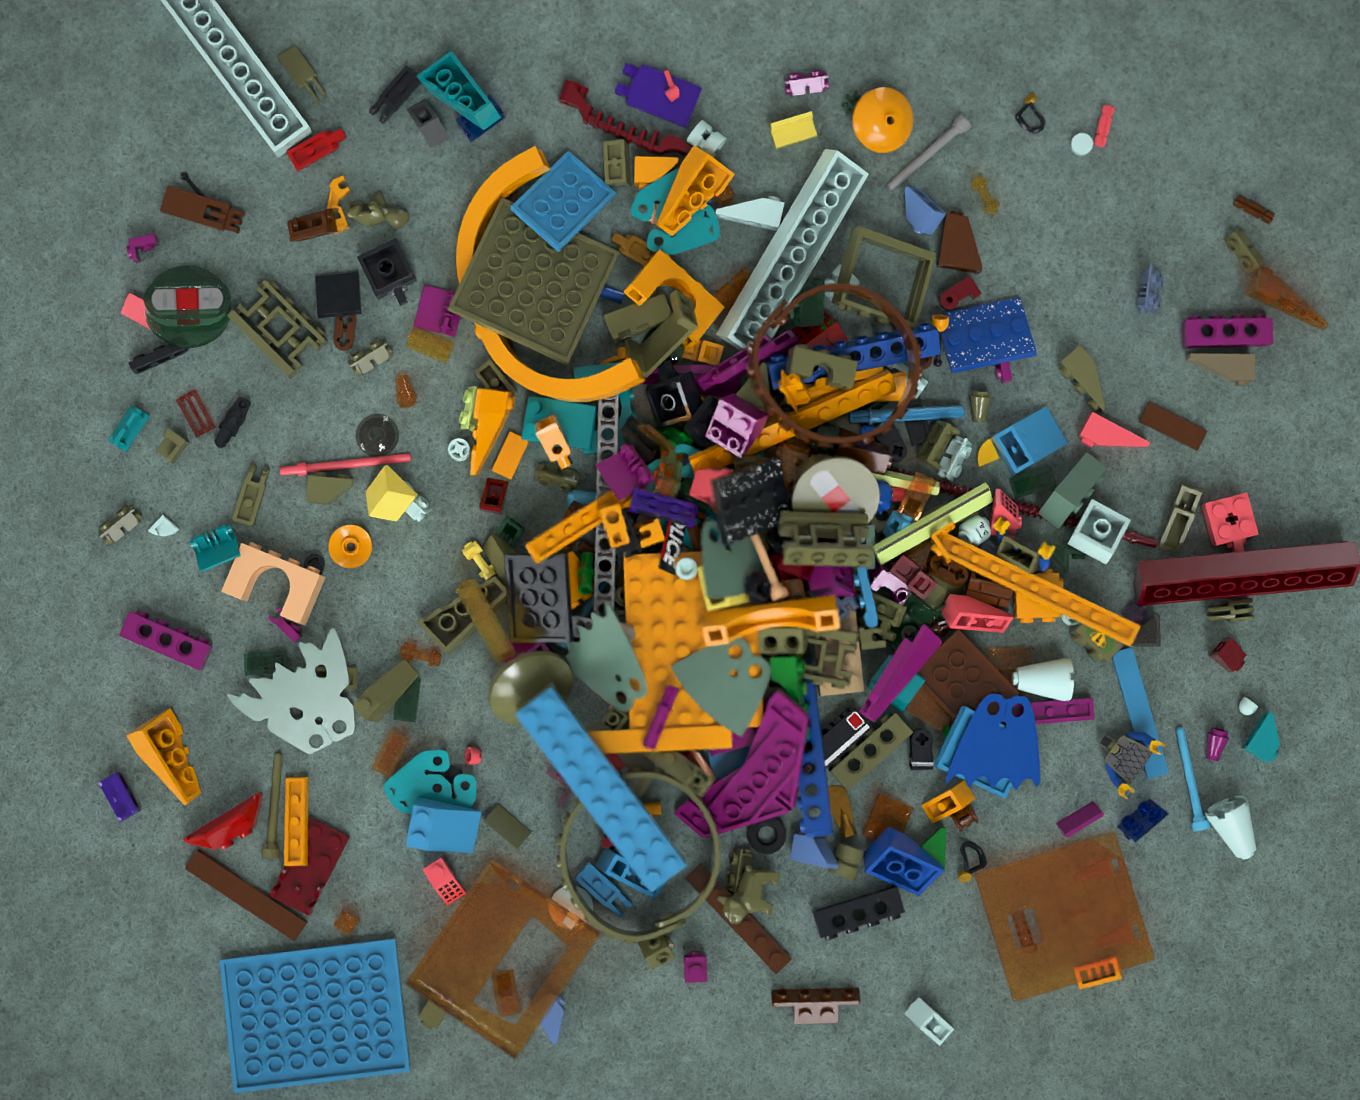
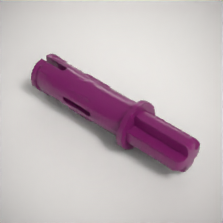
[642,685,679,751]

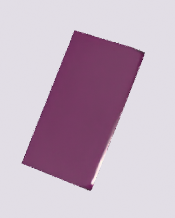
[1056,801,1104,837]

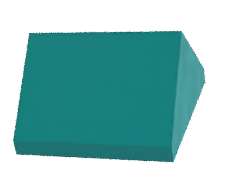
[868,654,926,713]

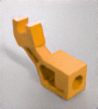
[327,176,350,234]

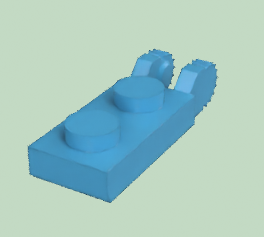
[853,567,878,628]
[574,862,633,918]

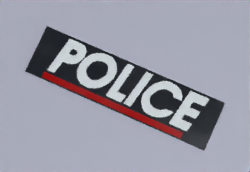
[658,489,692,576]

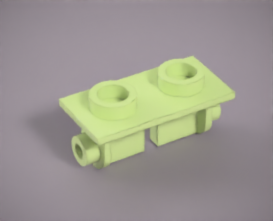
[459,386,480,432]

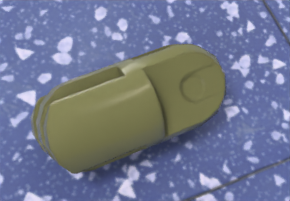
[1206,598,1254,622]

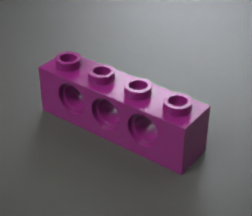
[1182,314,1273,348]
[119,610,213,671]

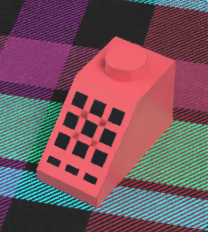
[989,489,1022,536]
[422,857,466,905]

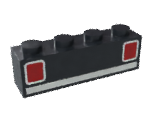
[804,707,873,774]

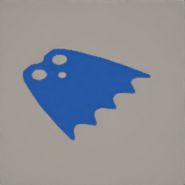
[945,694,1040,790]

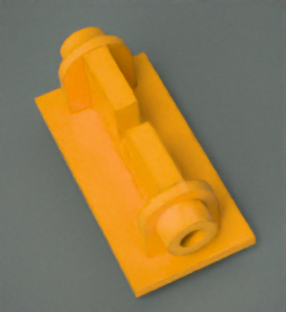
[778,370,811,412]

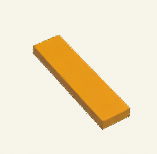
[284,777,309,866]

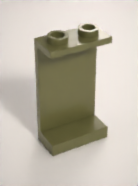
[624,290,698,378]

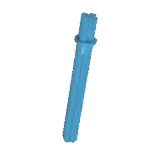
[848,405,964,425]

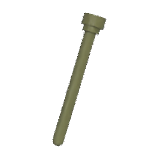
[261,752,283,858]

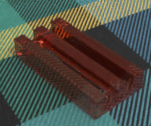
[176,389,216,438]

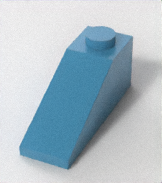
[595,848,666,900]

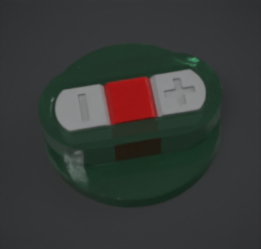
[143,266,232,348]

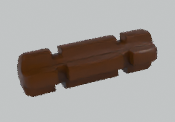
[1233,195,1275,224]

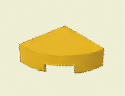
[977,438,999,467]

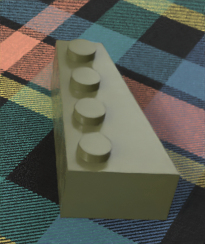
[416,576,507,656]

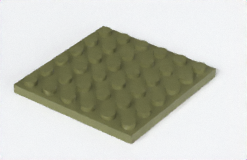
[448,197,620,365]

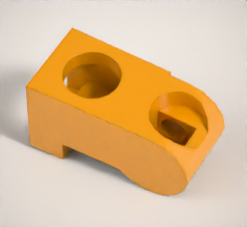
[597,504,629,548]

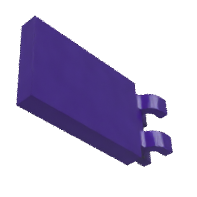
[615,63,702,128]

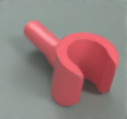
[664,70,679,102]

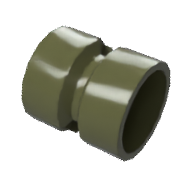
[828,842,865,881]

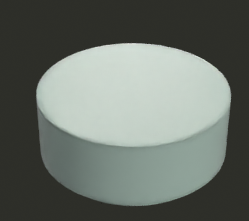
[1071,133,1093,156]
[675,557,698,580]

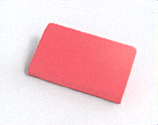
[121,293,168,334]

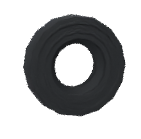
[747,817,786,855]

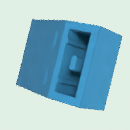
[991,406,1068,476]

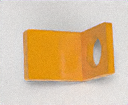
[931,521,955,564]

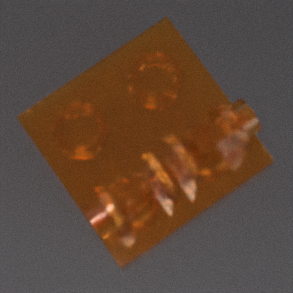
[862,794,913,840]

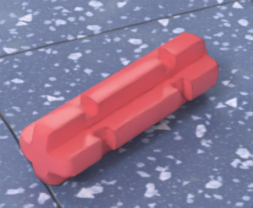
[1094,105,1115,147]

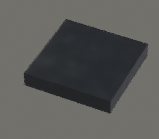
[315,272,362,318]

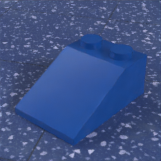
[863,827,944,896]

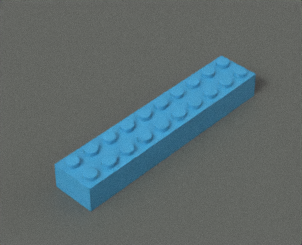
[515,685,687,892]

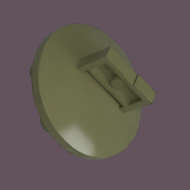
[488,651,573,725]

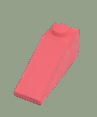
[1077,412,1150,448]
[940,594,1014,633]

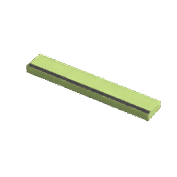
[873,483,993,565]

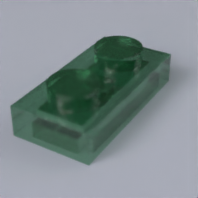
[393,678,421,722]

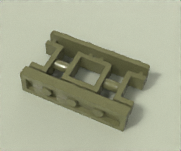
[227,279,328,379]
[777,511,874,567]
[764,628,860,689]

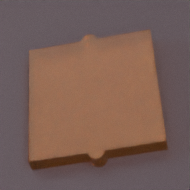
[638,424,676,451]

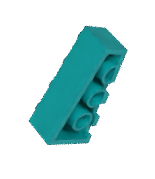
[417,51,501,130]

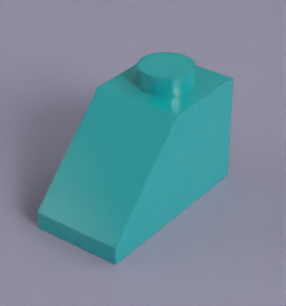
[1242,712,1280,763]

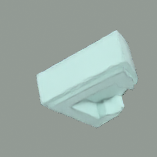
[148,515,180,537]

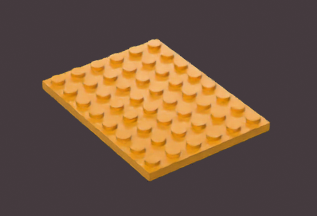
[623,549,763,730]

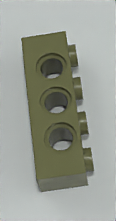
[829,712,913,791]

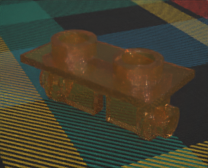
[714,268,751,311]

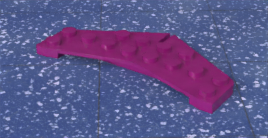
[674,689,809,838]

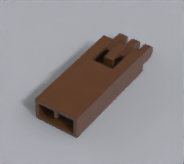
[160,185,245,233]

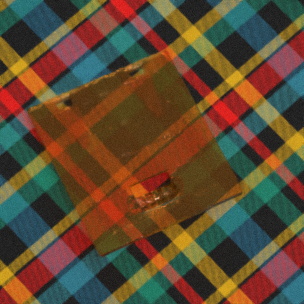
[975,833,1155,1002]

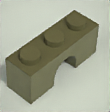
[785,344,858,390]

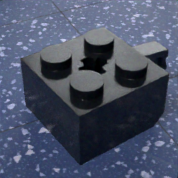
[357,238,417,306]
[646,360,703,428]

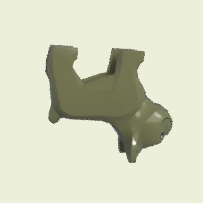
[717,866,780,924]

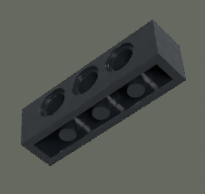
[812,886,905,940]

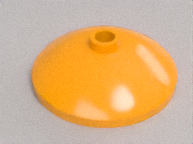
[852,87,913,153]

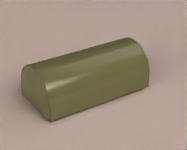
[474,359,518,397]

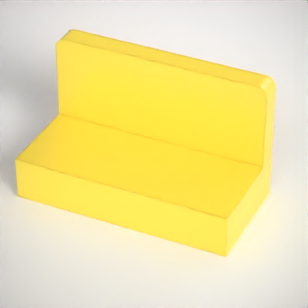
[770,111,817,149]

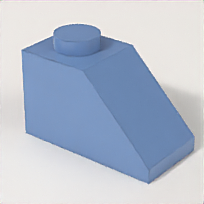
[905,186,946,235]
[790,832,838,869]
[530,991,566,1045]

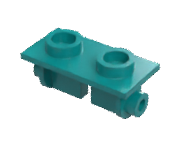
[108,405,150,452]

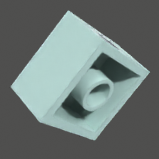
[1067,499,1131,564]

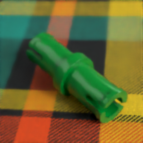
[577,552,595,595]

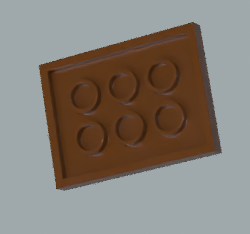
[917,629,1019,720]

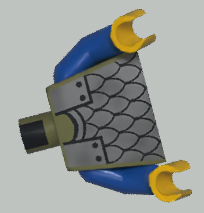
[993,517,1056,574]
[1099,732,1166,799]

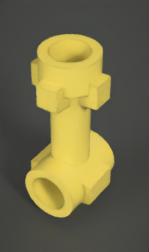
[461,540,497,581]

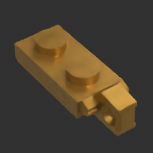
[611,232,670,267]

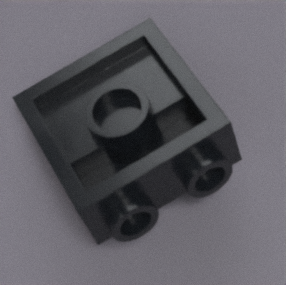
[683,395,719,451]

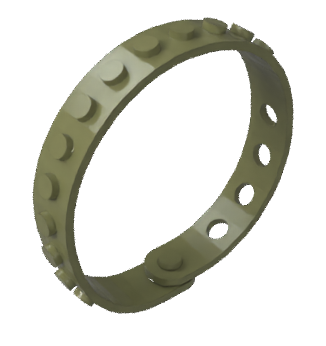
[556,766,720,944]

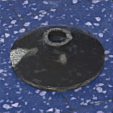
[356,414,399,457]

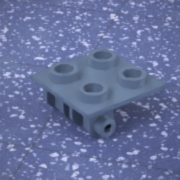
[1137,264,1164,315]

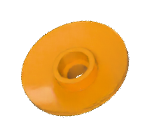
[328,525,372,568]

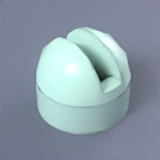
[1239,697,1258,715]

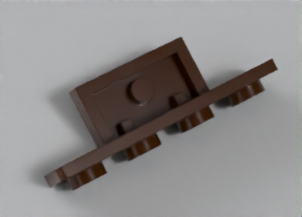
[771,987,860,1024]

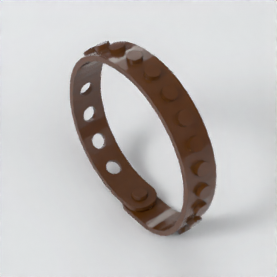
[746,283,922,448]

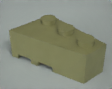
[603,293,672,345]

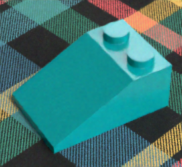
[521,396,598,450]

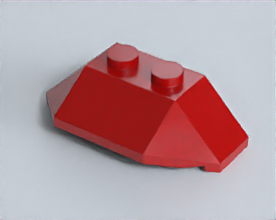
[183,792,264,850]

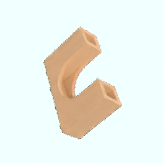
[221,542,326,626]

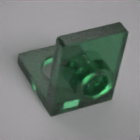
[904,592,946,626]

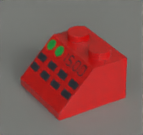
[791,309,849,350]

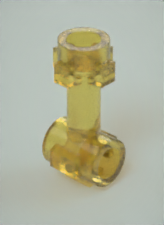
[971,175,1000,216]

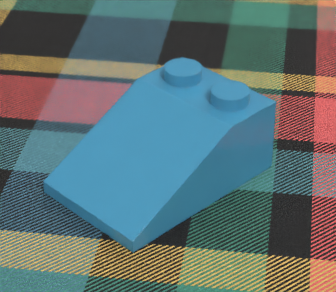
[406,797,482,853]

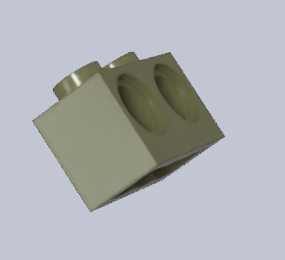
[758,626,808,656]

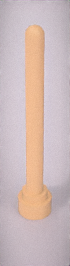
[750,534,790,603]

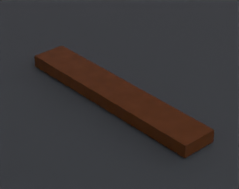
[185,850,307,941]

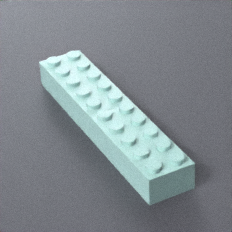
[161,0,313,158]
[716,149,869,351]

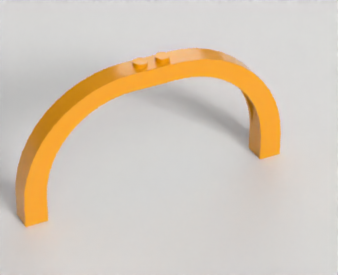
[456,146,645,402]

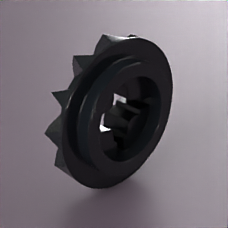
[744,571,772,606]

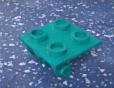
[189,524,241,572]

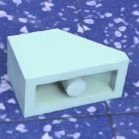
[904,997,954,1046]

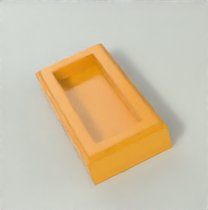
[491,432,529,480]

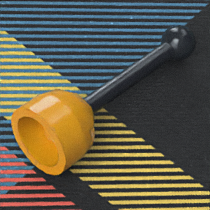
[931,315,949,367]

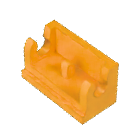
[632,517,665,548]

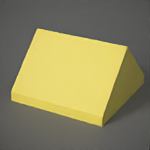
[365,465,418,522]

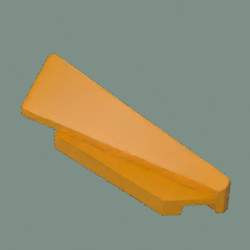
[804,367,906,404]

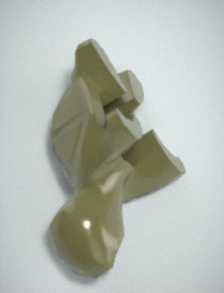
[346,191,410,228]

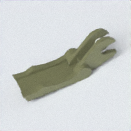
[277,45,328,105]

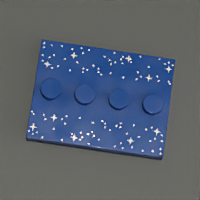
[936,297,1037,374]

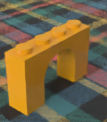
[623,249,724,349]

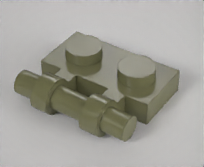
[857,591,907,641]

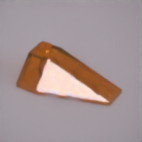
[1244,267,1329,330]

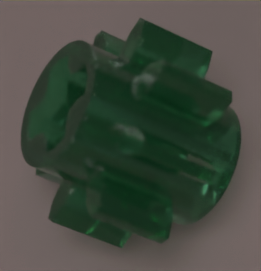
[842,90,863,115]

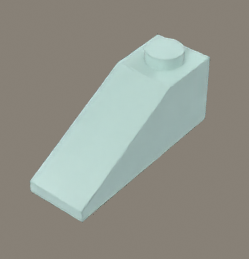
[715,196,785,231]

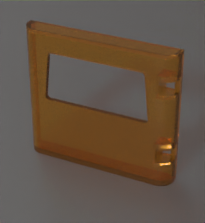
[405,859,601,1060]

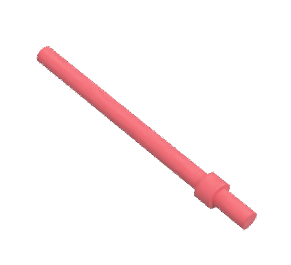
[280,453,411,476]

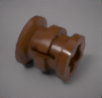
[950,804,979,832]

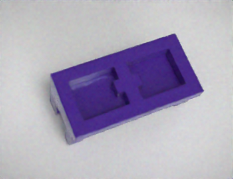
[98,772,141,823]

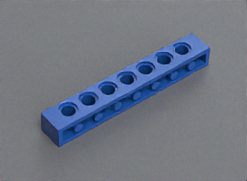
[764,323,941,390]
[785,658,834,838]

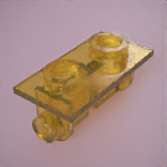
[406,327,454,364]

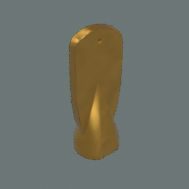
[828,786,857,839]

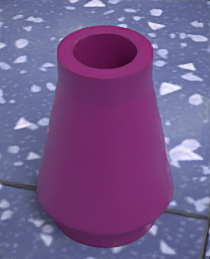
[1206,728,1229,761]

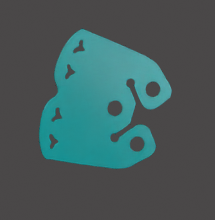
[631,167,720,255]
[383,750,476,815]

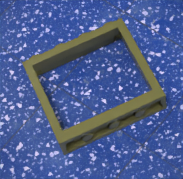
[831,227,936,329]

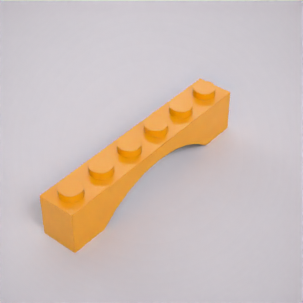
[702,595,840,646]

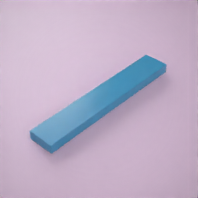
[1112,647,1169,779]

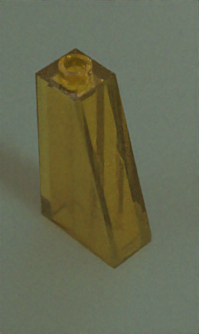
[455,579,516,665]

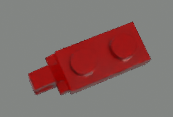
[287,129,347,172]

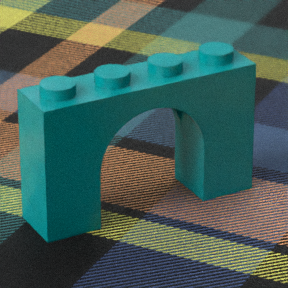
[573,362,639,456]

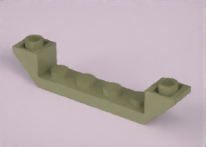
[600,705,714,797]

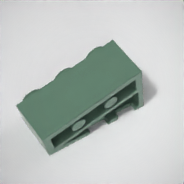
[1038,452,1107,529]

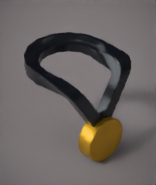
[1015,93,1045,133]
[957,841,987,883]

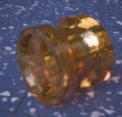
[333,909,361,936]

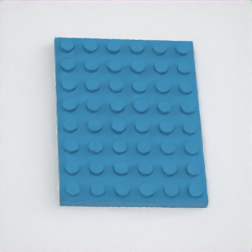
[219,938,411,1093]

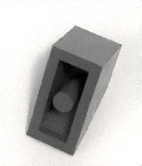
[406,99,449,148]

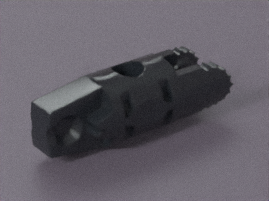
[215,397,251,448]

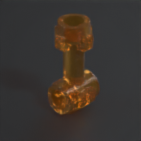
[399,642,442,667]

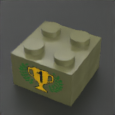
[1070,623,1125,662]

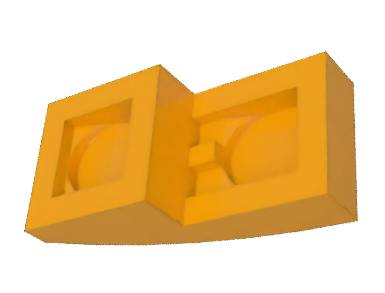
[675,340,724,365]

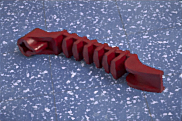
[557,80,692,156]

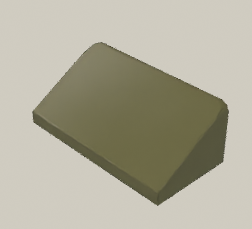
[483,804,531,850]

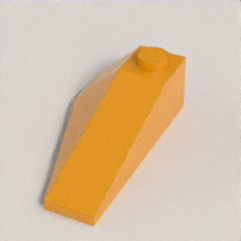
[656,145,735,236]
[470,388,515,475]
[126,708,201,805]

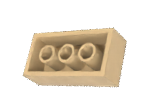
[814,605,864,696]

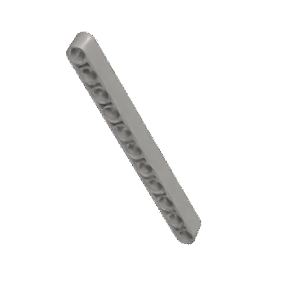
[594,394,619,618]

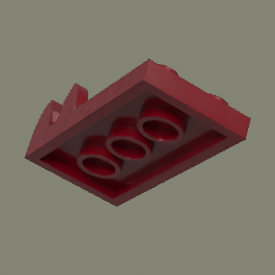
[270,817,350,916]

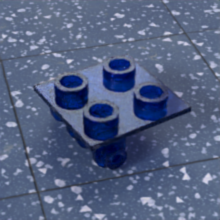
[1116,799,1169,843]

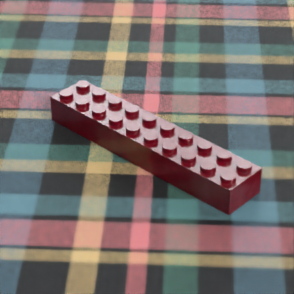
[1133,541,1360,606]

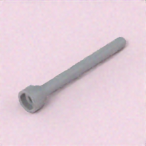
[887,114,971,190]

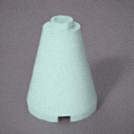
[1011,658,1074,702]
[1205,795,1256,859]

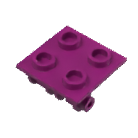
[413,285,461,337]
[595,444,656,501]

